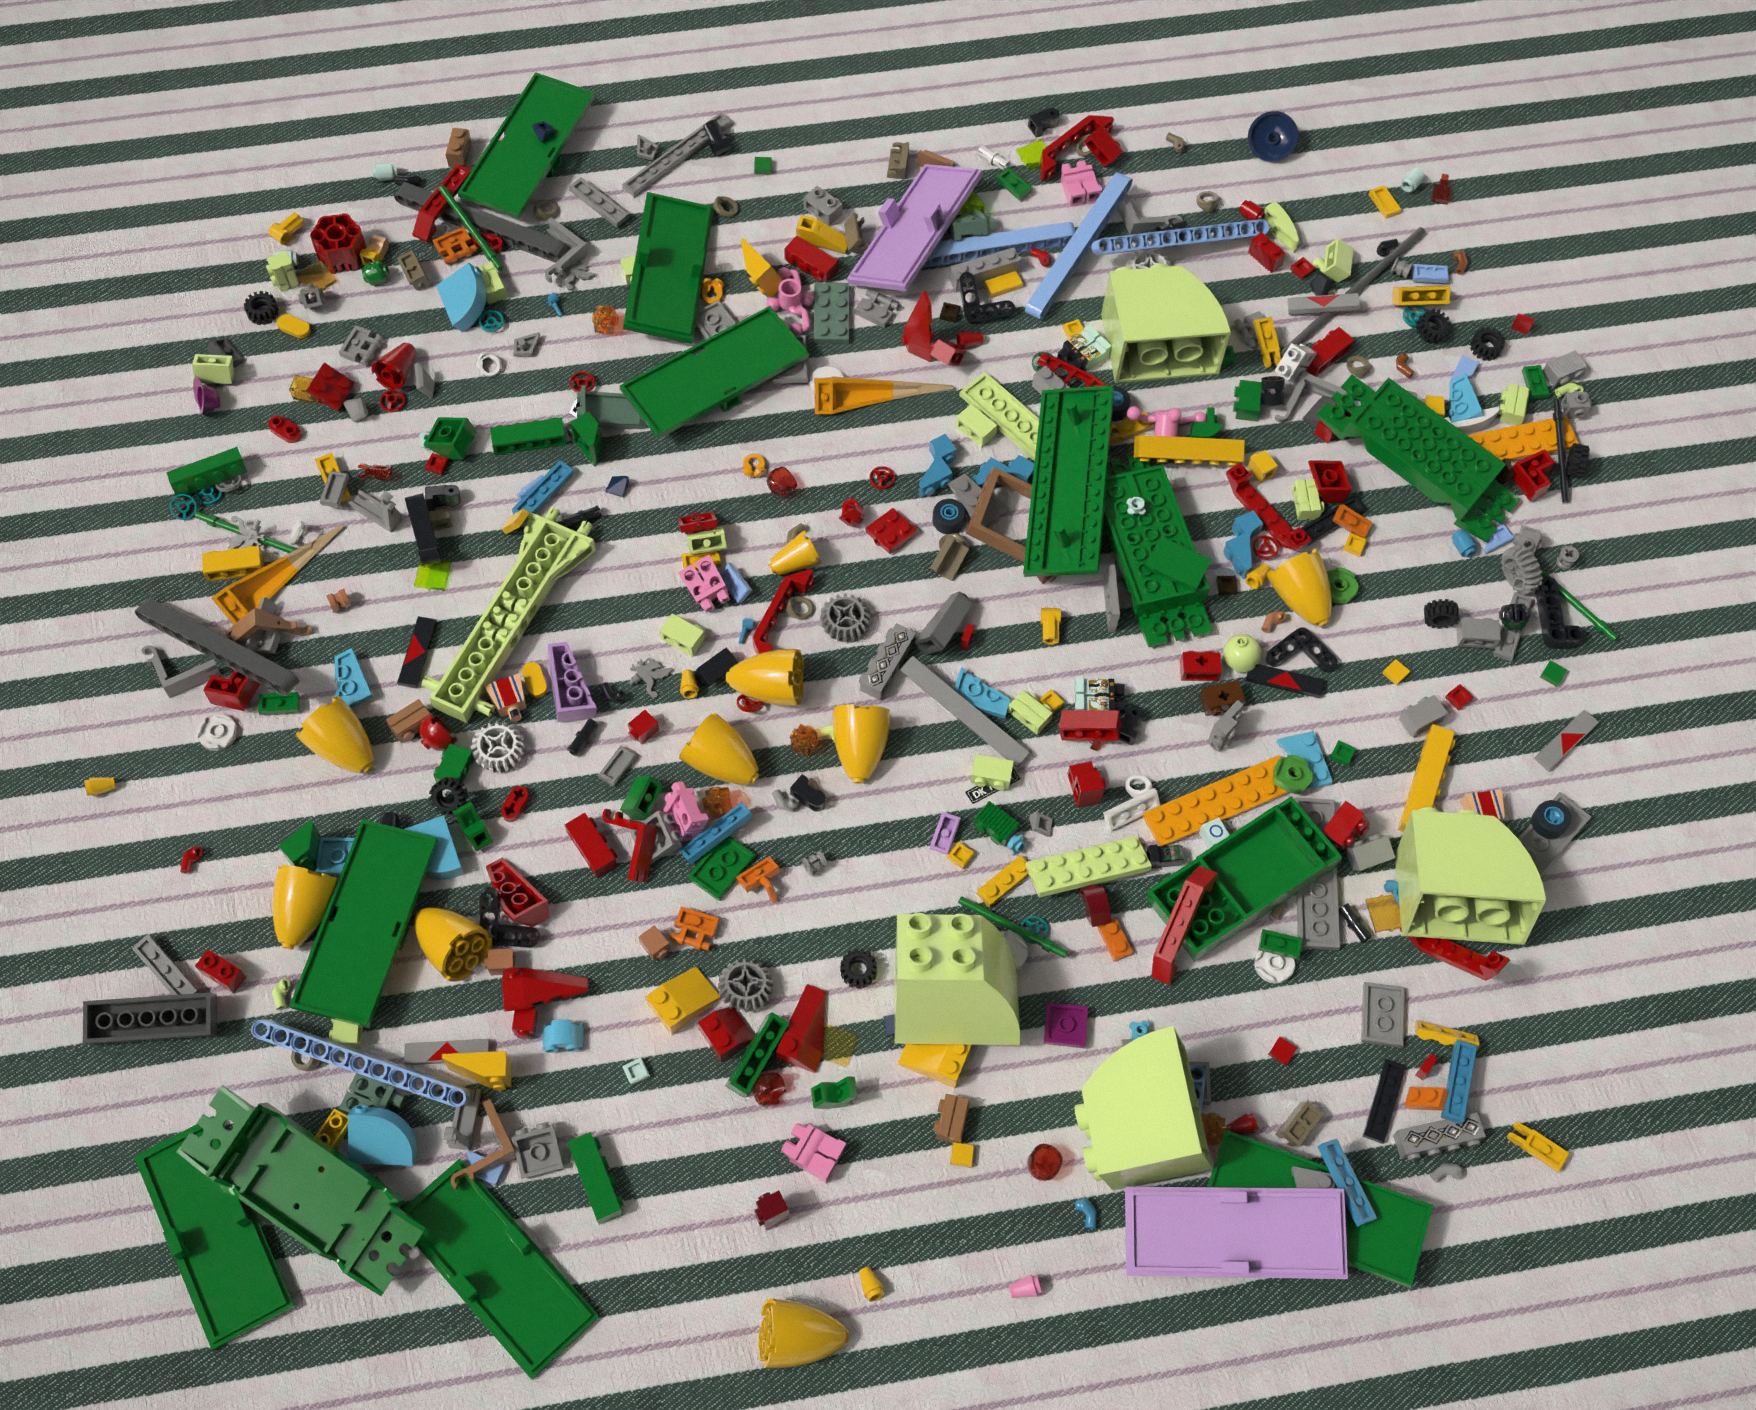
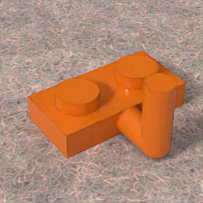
[736,856,781,902]

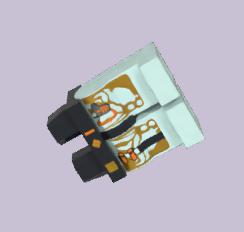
[1057,324,1112,372]
[1075,676,1125,713]

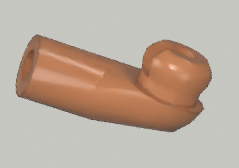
[1261,611,1286,633]

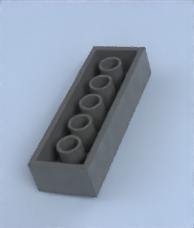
[83,992,217,1045]

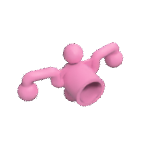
[766,267,814,335]
[1127,406,1207,437]

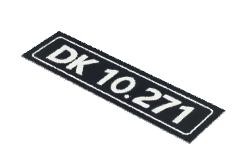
[965,767,1020,804]

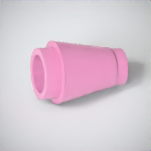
[1009,1274,1042,1298]

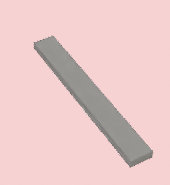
[622,112,732,198]
[900,656,1030,768]

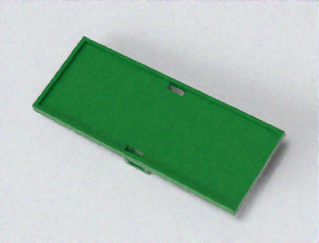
[458,72,595,218]
[623,192,714,344]
[620,306,809,439]
[289,819,439,1028]
[134,1115,295,1351]
[1207,1130,1433,1288]
[401,1158,599,1380]

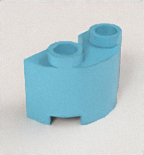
[542,1019,584,1053]

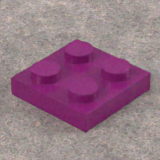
[1044,1002,1088,1048]

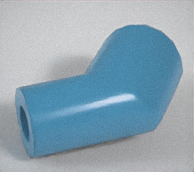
[1075,1198,1097,1229]

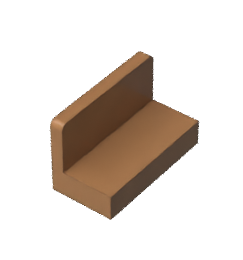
[917,150,955,167]

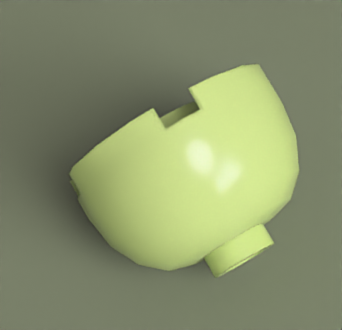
[1223,634,1261,672]

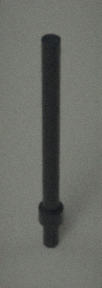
[1553,398,1569,503]

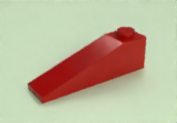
[901,291,934,362]
[486,857,550,927]
[502,967,588,1012]
[776,984,826,1073]

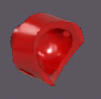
[839,498,865,526]

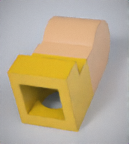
[360,235,389,265]

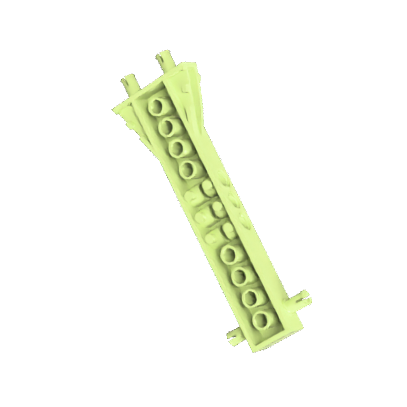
[422,507,596,723]

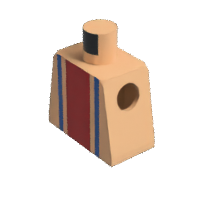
[484,673,527,722]
[1460,789,1505,822]

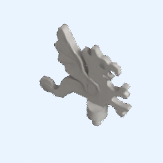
[554,261,595,290]
[227,516,265,550]
[629,658,672,698]

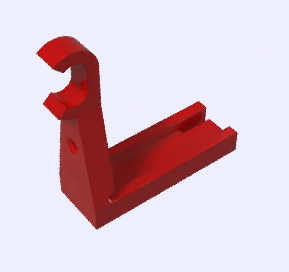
[602,809,658,882]

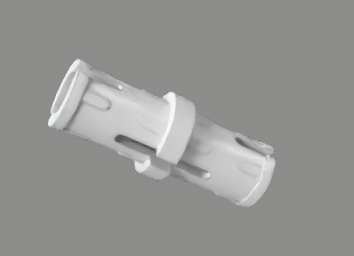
[977,145,1010,171]

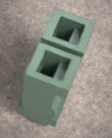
[947,210,996,241]
[339,1073,406,1116]

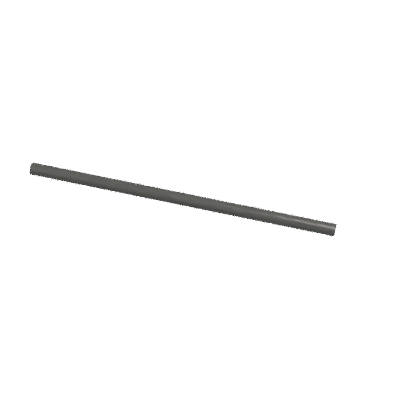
[1280,227,1425,359]

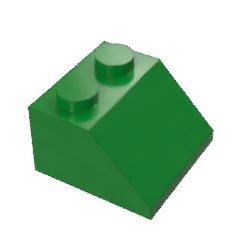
[570,411,602,466]
[423,417,477,460]
[278,820,321,871]

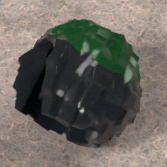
[1499,603,1530,631]

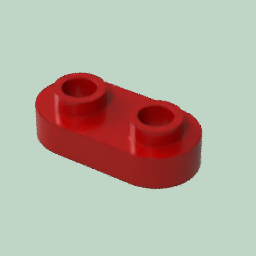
[268,416,302,443]

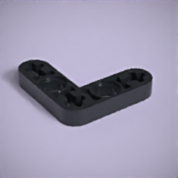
[958,272,1015,323]
[1266,627,1338,673]
[479,887,540,948]

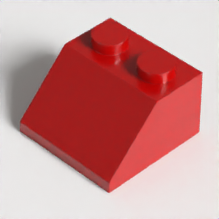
[1308,460,1352,503]
[697,1007,754,1063]

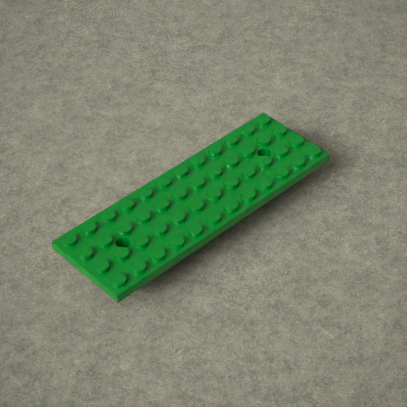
[1023,385,1114,577]

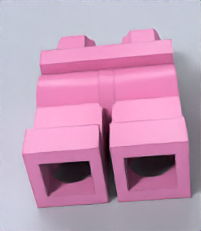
[1061,160,1102,207]
[678,555,730,613]
[663,781,709,843]
[781,1123,846,1183]

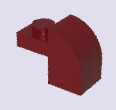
[1078,884,1111,927]

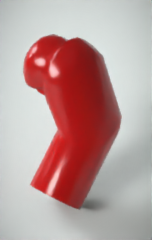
[1030,248,1051,267]
[180,846,203,874]

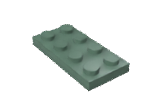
[814,282,849,344]

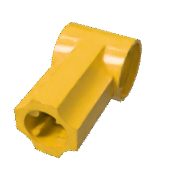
[268,212,305,245]
[1041,608,1061,645]

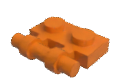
[432,227,477,264]
[670,906,719,951]

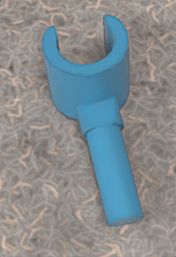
[548,292,563,317]
[738,618,753,644]
[1384,880,1400,907]

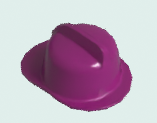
[193,376,221,416]

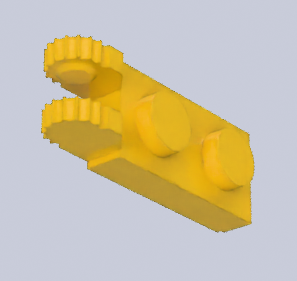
[1253,317,1281,368]
[1110,411,1154,444]
[1507,1122,1569,1172]

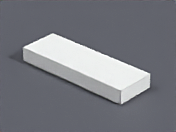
[1103,788,1160,831]

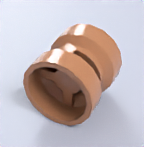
[326,589,351,613]

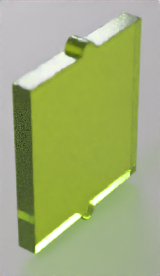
[1016,139,1055,171]
[414,560,452,591]

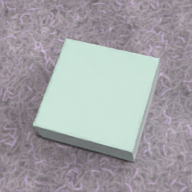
[622,1057,650,1086]

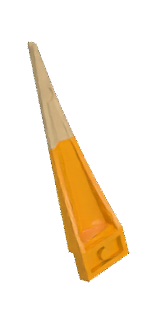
[814,376,954,415]
[211,525,343,625]

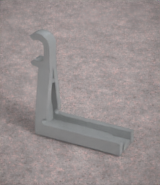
[1118,194,1183,235]
[545,217,587,283]
[1274,372,1347,423]
[348,490,403,532]
[141,645,222,698]
[443,1089,482,1151]

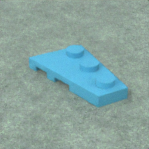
[1449,374,1484,423]
[334,648,374,708]
[954,667,1011,719]
[1276,731,1333,789]

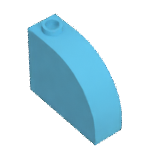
[436,263,486,332]
[404,815,464,880]
[348,1104,417,1166]

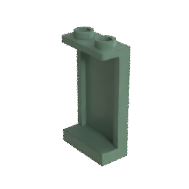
[577,385,646,429]

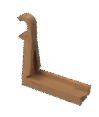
[226,608,311,645]
[451,1099,516,1191]

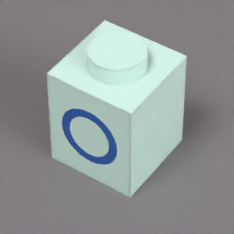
[1199,818,1229,849]

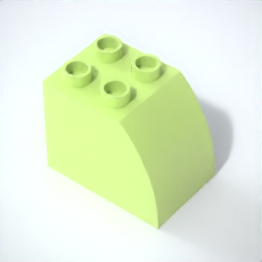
[1101,264,1231,383]
[1395,807,1546,945]
[894,913,1020,1045]
[1075,1026,1213,1191]

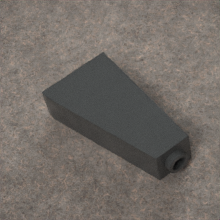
[913,591,973,655]

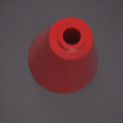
[371,343,417,390]

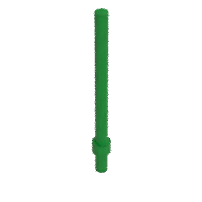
[439,185,504,271]
[194,511,297,553]
[1540,567,1619,642]
[958,896,1068,958]

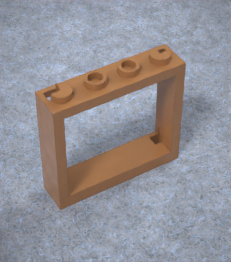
[965,467,1032,562]

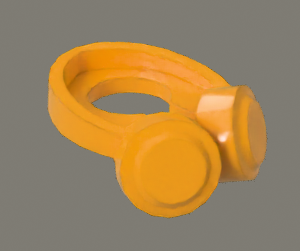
[701,278,724,305]
[742,453,766,477]

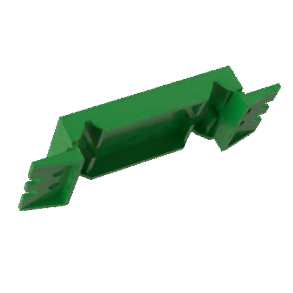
[1316,374,1520,542]
[1103,455,1213,648]
[177,1085,427,1296]

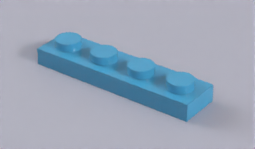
[512,460,574,523]
[679,802,754,865]
[1441,1040,1477,1124]
[1317,1139,1377,1227]

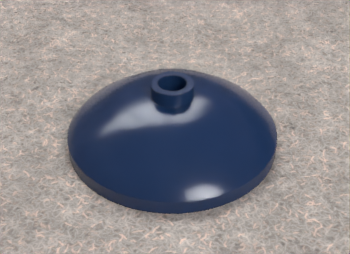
[1248,111,1298,162]

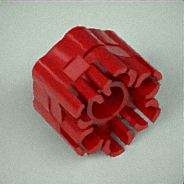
[310,213,367,274]

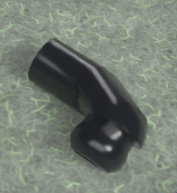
[394,175,421,187]
[1377,239,1398,256]
[600,682,626,704]

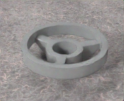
[215,475,242,492]

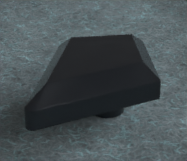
[1309,271,1333,296]

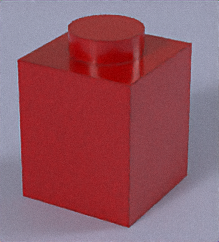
[628,710,659,744]
[512,1007,538,1039]

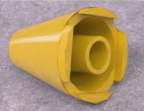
[768,530,822,576]

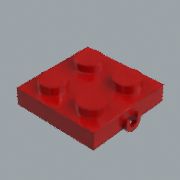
[306,362,355,412]
[865,508,917,554]
[677,512,718,535]

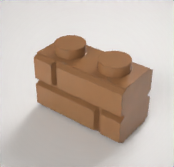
[445,128,472,168]
[386,699,430,743]
[933,1094,970,1143]

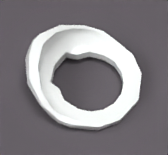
[477,352,501,378]
[290,521,307,545]
[1125,775,1153,798]

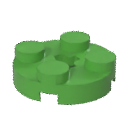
[1327,568,1359,605]
[1273,755,1313,794]

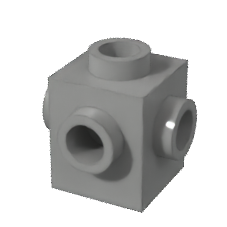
[298,283,325,310]
[1561,391,1592,418]
[1512,525,1542,553]

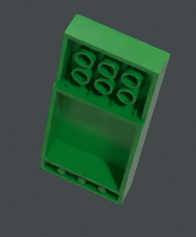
[1146,796,1342,962]

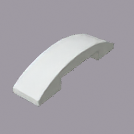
[1434,406,1500,435]

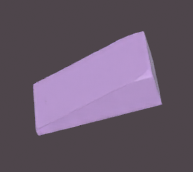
[929,811,961,855]

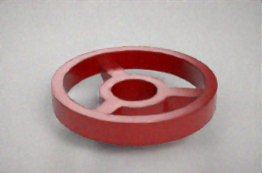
[570,371,595,393]
[380,390,405,413]
[870,466,895,490]
[1253,535,1279,560]
[736,694,763,713]

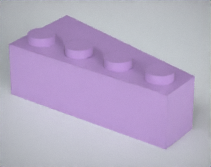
[548,642,597,722]

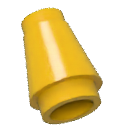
[1246,564,1271,589]
[680,669,699,699]
[84,777,116,797]
[858,1267,885,1302]

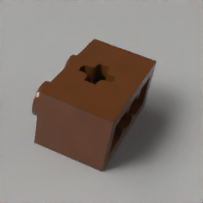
[1199,680,1245,716]

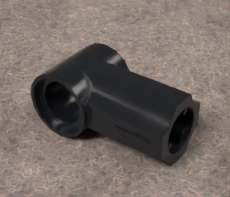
[703,120,731,156]

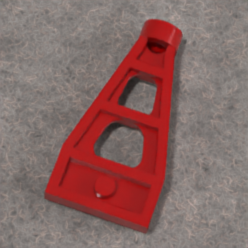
[1037,352,1107,388]

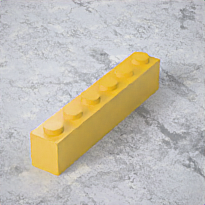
[1134,435,1245,466]
[1397,724,1456,832]

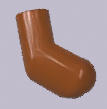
[1453,250,1468,275]
[1396,353,1414,378]

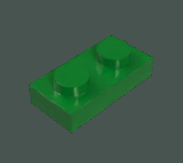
[996,168,1032,200]
[1522,365,1550,400]
[258,692,300,715]
[1258,929,1303,960]

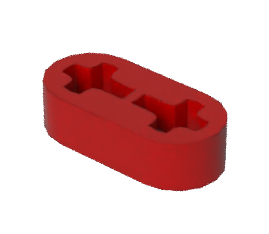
[472,231,504,254]
[501,786,529,822]

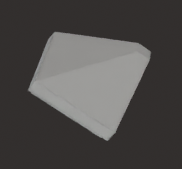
[1029,812,1053,837]

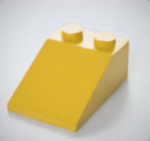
[741,238,783,298]
[645,967,721,1035]
[897,1044,971,1088]
[442,1051,512,1091]

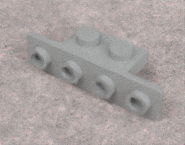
[245,597,285,656]

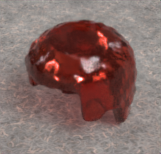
[766,466,797,496]
[753,1072,786,1108]
[1027,1143,1063,1181]

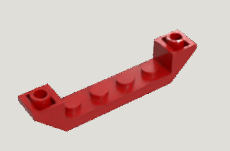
[1040,115,1114,182]
[412,165,473,243]
[1226,463,1312,550]
[752,569,815,655]
[1151,866,1218,985]
[1400,927,1510,981]

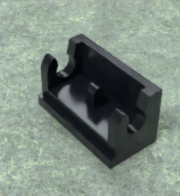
[695,647,739,687]

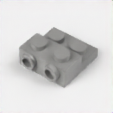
[1207,700,1244,751]
[630,811,682,865]
[511,1122,564,1179]

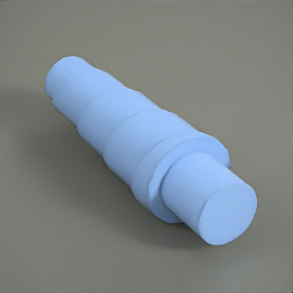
[516,475,544,500]

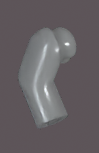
[772,789,799,811]
[1430,1163,1463,1182]

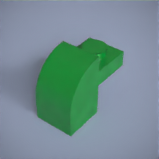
[1190,407,1221,439]
[453,802,493,851]
[811,1076,857,1109]

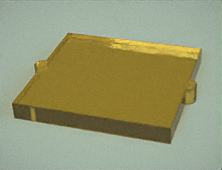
[296,260,337,296]
[1365,894,1401,933]
[821,1023,858,1067]

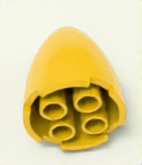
[1266,548,1332,627]
[726,649,804,706]
[296,696,374,773]
[833,704,891,784]
[679,712,760,785]
[272,865,338,950]
[414,908,492,982]
[758,1298,849,1368]

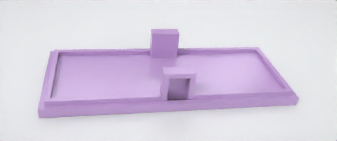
[847,164,983,291]
[1125,1187,1348,1279]

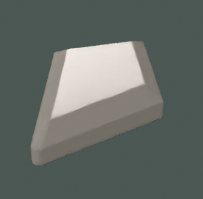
[637,135,659,161]
[513,332,540,356]
[415,363,435,398]
[343,398,368,422]

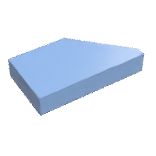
[1450,355,1479,381]
[1484,524,1514,555]
[467,1151,505,1186]

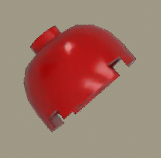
[419,713,458,751]

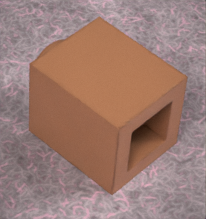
[638,925,670,961]
[484,948,516,976]

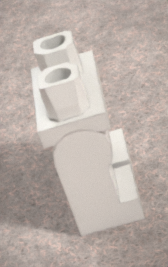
[1275,343,1317,382]

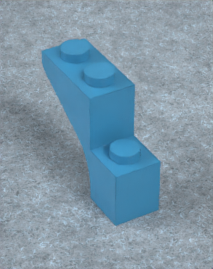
[918,434,957,498]
[971,455,1034,488]
[1223,510,1263,579]

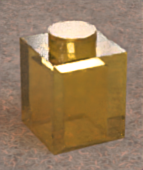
[289,375,316,404]

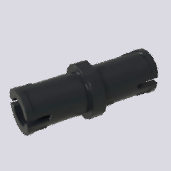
[563,505,602,528]
[567,718,599,756]
[1338,903,1372,943]

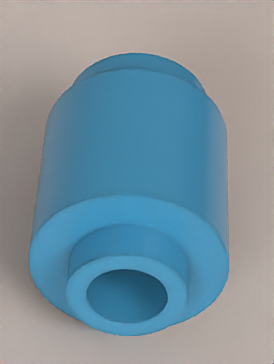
[1452,530,1478,558]

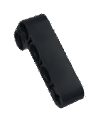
[405,493,442,568]
[1535,576,1585,649]

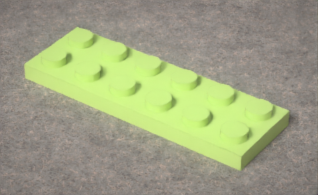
[959,372,1039,461]
[1026,836,1152,898]

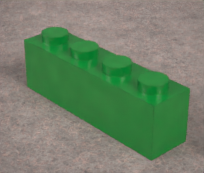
[490,417,567,456]
[166,447,248,498]
[725,1012,789,1097]
[567,1132,625,1225]

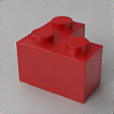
[1511,449,1555,502]
[203,670,261,711]
[1067,761,1106,808]
[1322,800,1370,850]

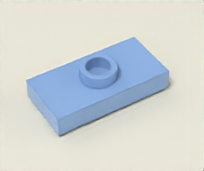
[1412,264,1449,283]
[720,563,752,603]

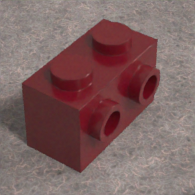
[754,1190,789,1231]

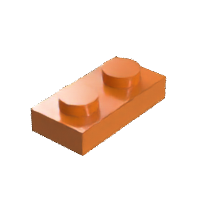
[1332,504,1372,538]
[1097,917,1133,962]
[1404,1087,1449,1111]

